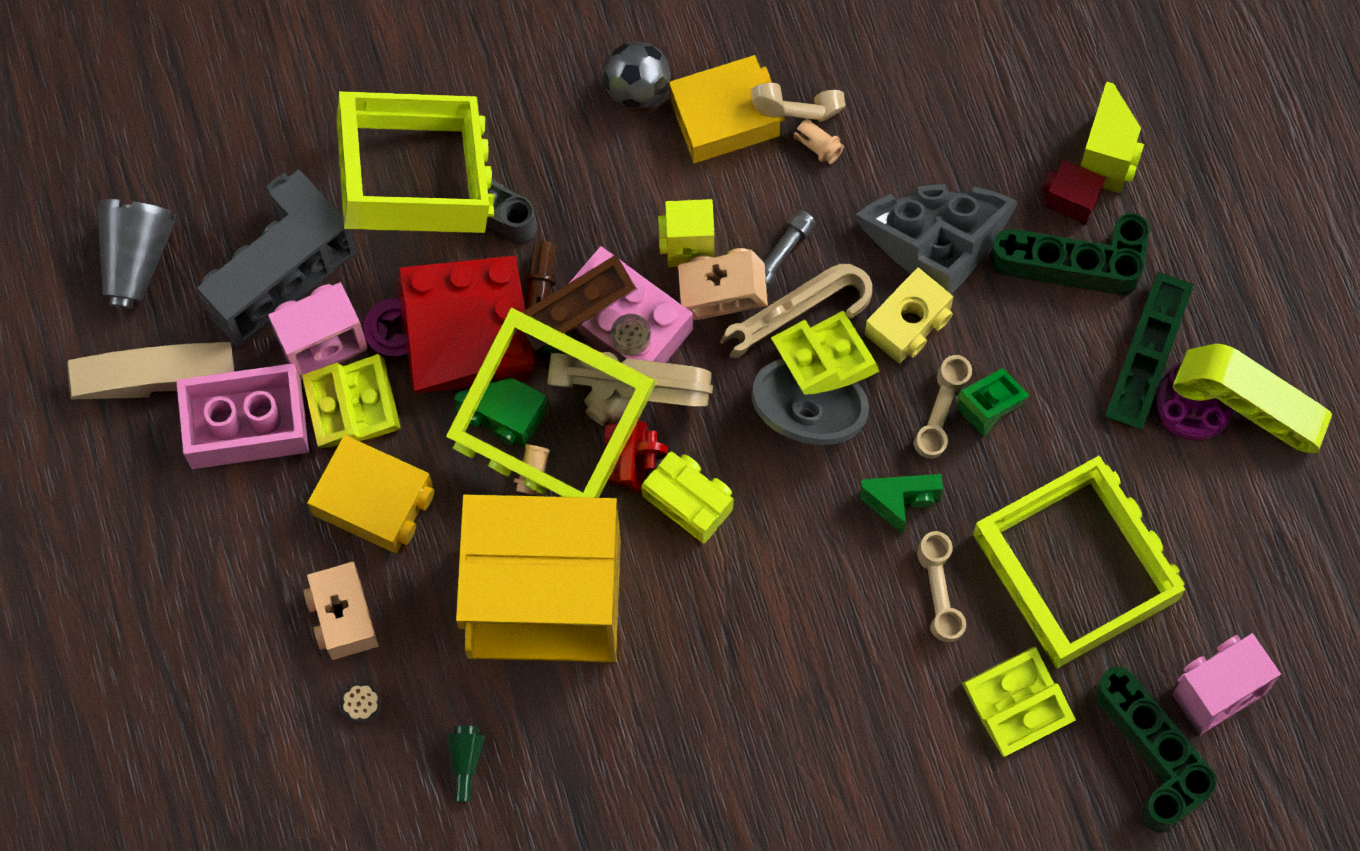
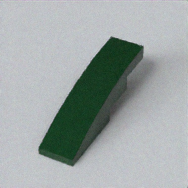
[1105,272,1194,430]

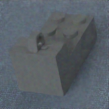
[197,169,358,349]

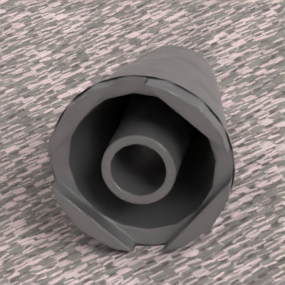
[97,199,176,309]

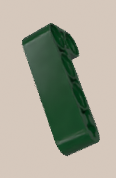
[990,213,1149,295]
[1095,667,1217,832]

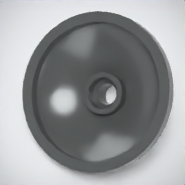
[751,359,869,446]

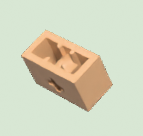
[678,248,768,320]
[303,561,379,660]

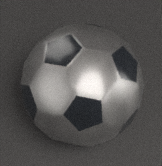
[603,41,671,109]

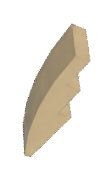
[67,342,235,399]

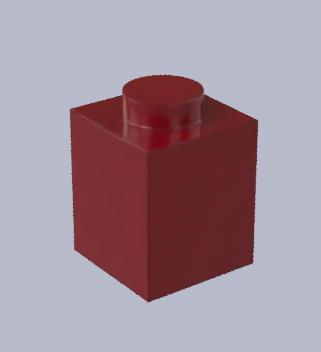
[1042,159,1106,225]

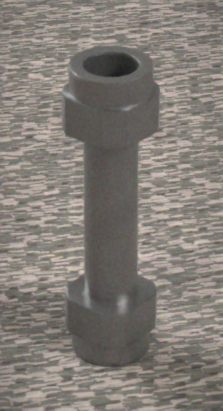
[764,210,816,290]

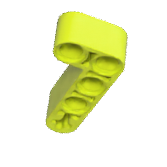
[1173,344,1332,453]

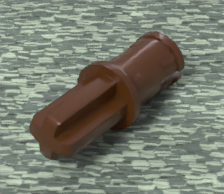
[525,241,556,310]

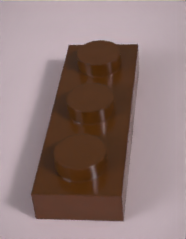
[522,255,638,351]

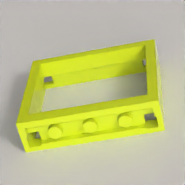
[336,91,495,233]
[446,307,657,498]
[973,456,1185,669]

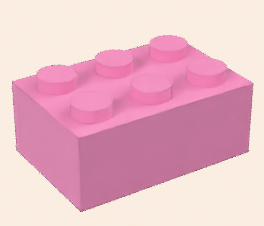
[569,246,693,363]
[176,363,309,469]

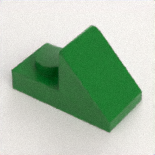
[957,368,1030,436]
[860,474,943,533]

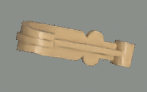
[720,264,872,358]
[547,352,713,406]

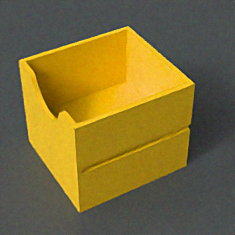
[456,495,621,662]

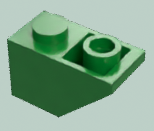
[454,378,548,447]

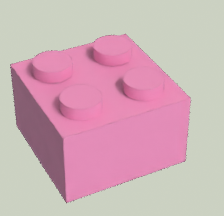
[268,282,368,380]
[1172,633,1281,736]

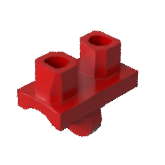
[605,420,668,493]

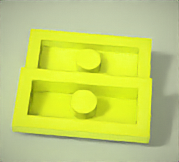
[771,311,879,395]
[302,354,401,448]
[962,647,1076,757]

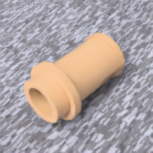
[794,119,844,164]
[514,444,550,496]

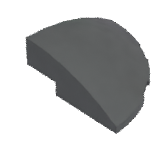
[855,184,1017,295]

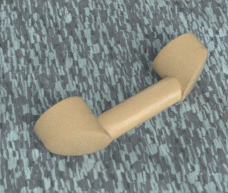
[750,83,846,122]
[913,355,972,459]
[917,531,966,642]

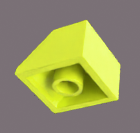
[1080,82,1144,194]

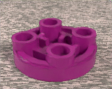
[1155,363,1234,440]

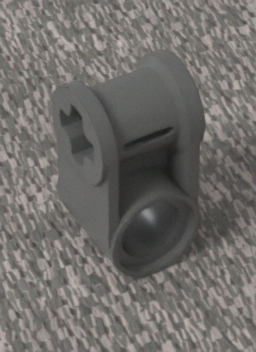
[486,179,537,243]

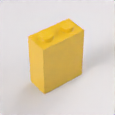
[669,55,785,163]
[307,435,435,554]

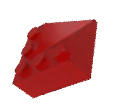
[397,256,535,394]

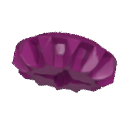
[364,298,407,360]

